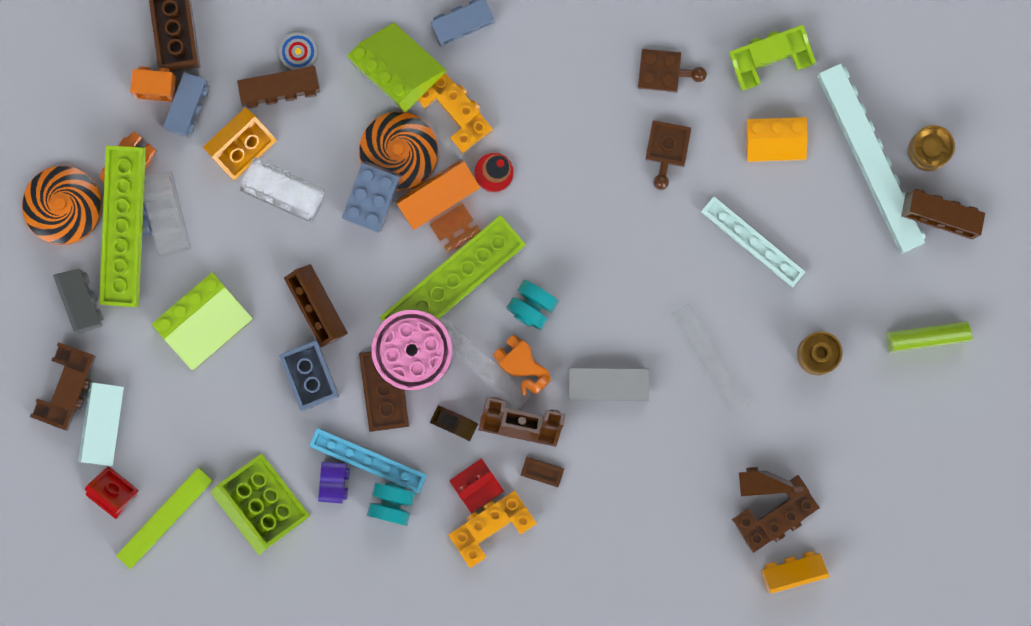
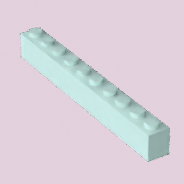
[817,64,926,254]

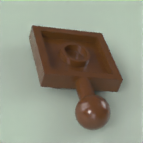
[638,49,707,93]
[645,120,691,190]

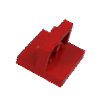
[449,458,504,514]
[84,466,139,519]

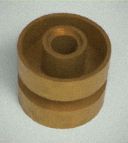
[908,125,955,171]
[797,331,843,376]

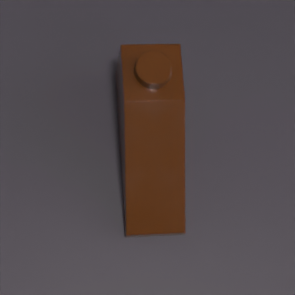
[739,467,804,496]

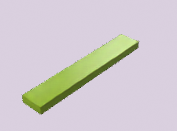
[116,467,213,569]

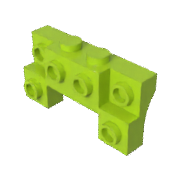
[728,25,816,92]

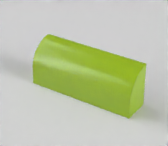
[886,321,973,353]

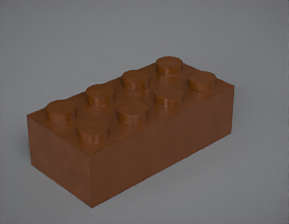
[149,0,201,72]

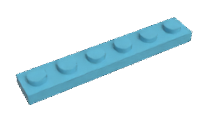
[309,428,427,493]

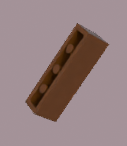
[237,66,321,109]
[901,189,985,240]
[284,264,348,347]

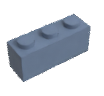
[431,0,495,47]
[163,72,210,138]

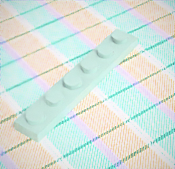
[701,197,806,288]

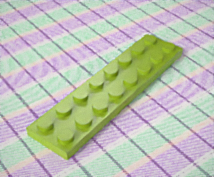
[99,145,146,307]
[379,215,526,321]

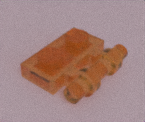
[429,203,481,253]

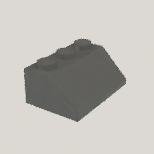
[53,269,104,334]

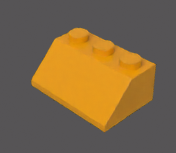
[202,107,277,181]
[745,117,808,162]
[761,551,830,594]

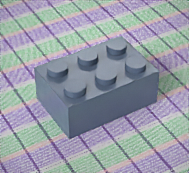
[342,161,402,233]
[279,340,339,412]

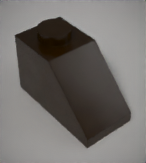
[430,405,478,441]

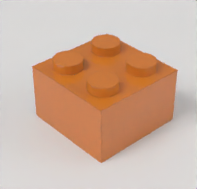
[130,66,178,102]

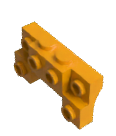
[418,73,493,154]
[448,491,537,568]

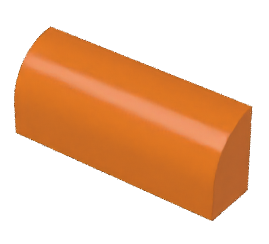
[395,159,480,230]

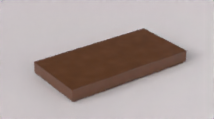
[359,351,409,432]

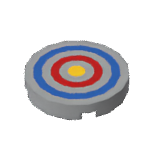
[278,32,318,70]

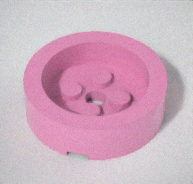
[372,310,453,390]

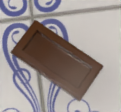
[520,456,564,488]

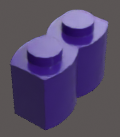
[318,462,350,504]

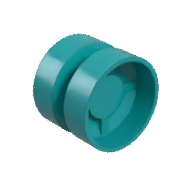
[506,279,559,330]
[366,482,416,526]

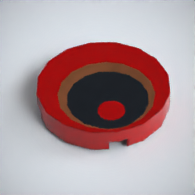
[475,153,514,192]

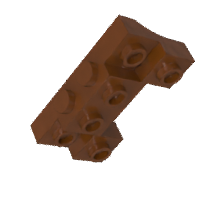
[30,342,96,431]
[478,397,565,447]
[731,475,820,553]

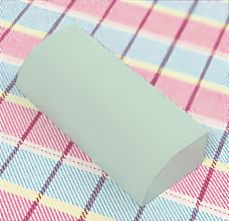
[78,383,124,466]

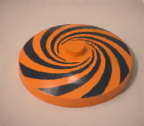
[359,112,438,191]
[22,166,103,245]

